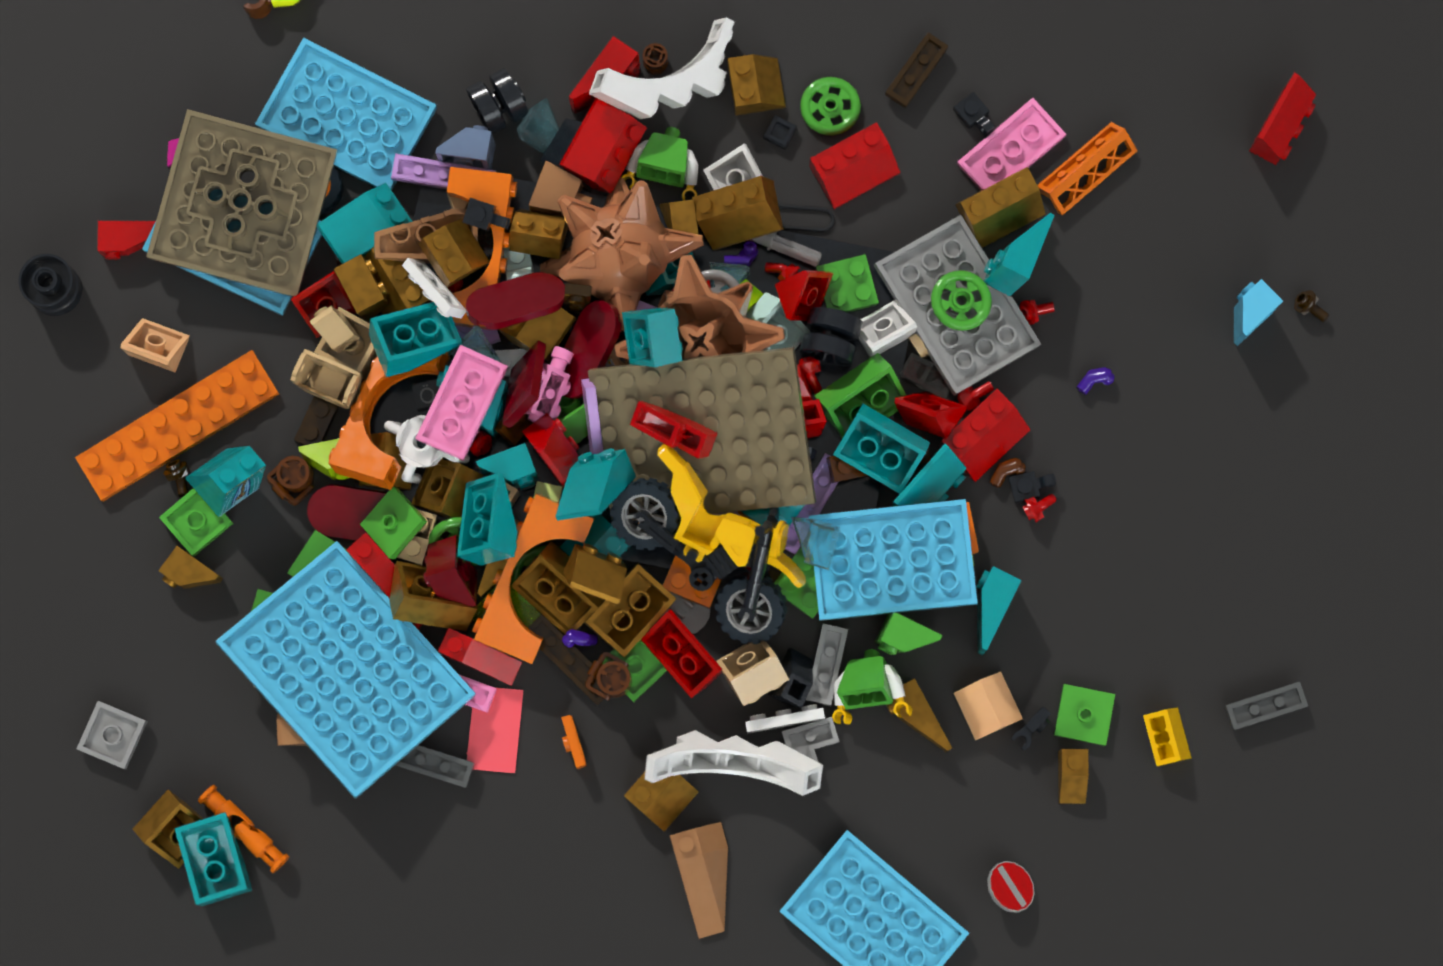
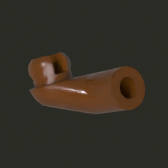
[989,458,1026,488]

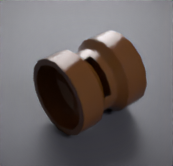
[642,43,668,75]

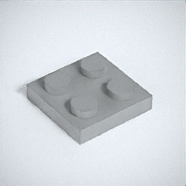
[77,701,148,769]

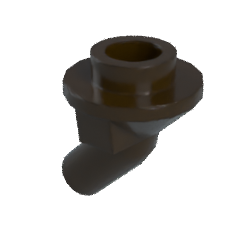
[1294,290,1329,322]
[163,460,190,497]

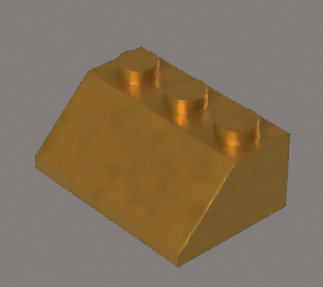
[955,167,1046,248]
[692,176,783,250]
[364,247,432,315]
[511,541,605,635]
[389,561,477,631]
[584,564,676,657]

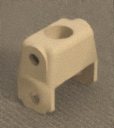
[290,349,363,409]

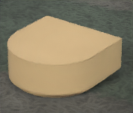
[908,333,929,360]

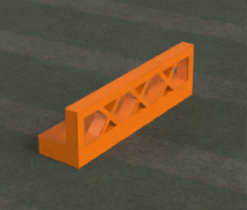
[1037,122,1137,215]

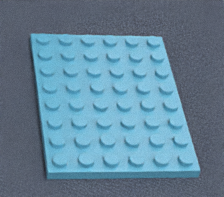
[216,541,476,799]

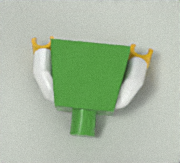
[621,127,698,201]
[832,649,912,725]

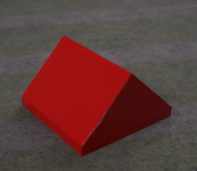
[775,270,833,321]
[291,271,356,338]
[894,392,967,439]

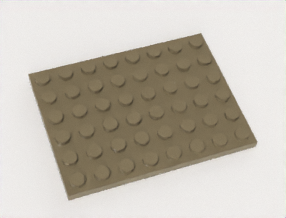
[588,347,816,521]

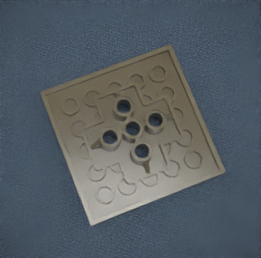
[146,109,338,297]

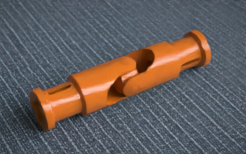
[198,784,290,874]

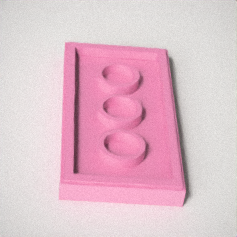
[957,98,1067,191]
[415,345,508,461]

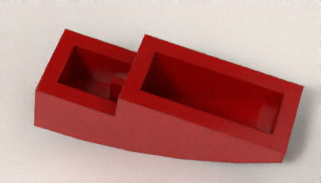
[630,401,718,459]

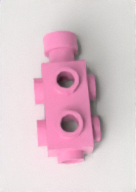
[525,346,574,423]

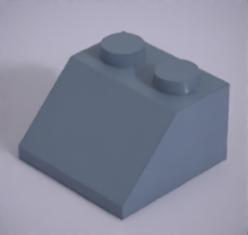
[435,125,495,170]

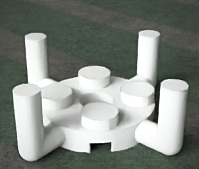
[384,415,470,484]

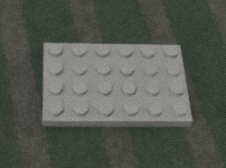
[874,215,1041,396]

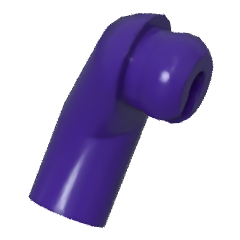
[724,241,758,268]
[1076,367,1115,395]
[562,629,598,648]

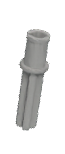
[750,232,822,266]

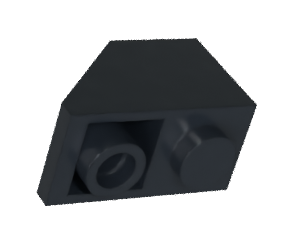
[767,648,813,708]

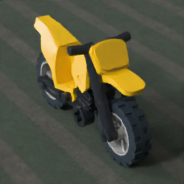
[610,443,806,644]

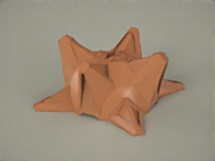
[540,178,703,332]
[615,255,785,359]

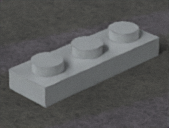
[805,624,848,706]

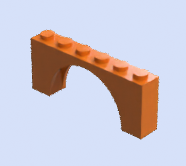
[432,167,517,330]
[328,351,452,490]
[472,493,595,664]

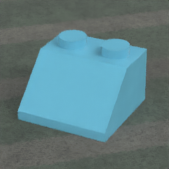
[1234,279,1283,346]

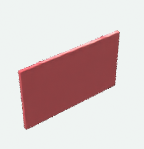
[466,687,524,773]

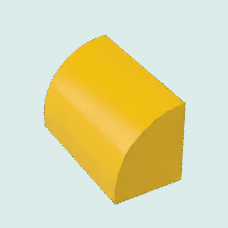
[1143,707,1191,766]

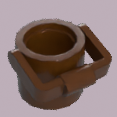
[267,456,315,506]
[585,652,632,701]

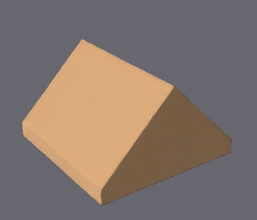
[120,318,190,372]
[953,672,1023,741]

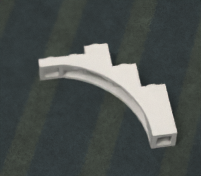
[589,18,734,119]
[645,730,823,796]

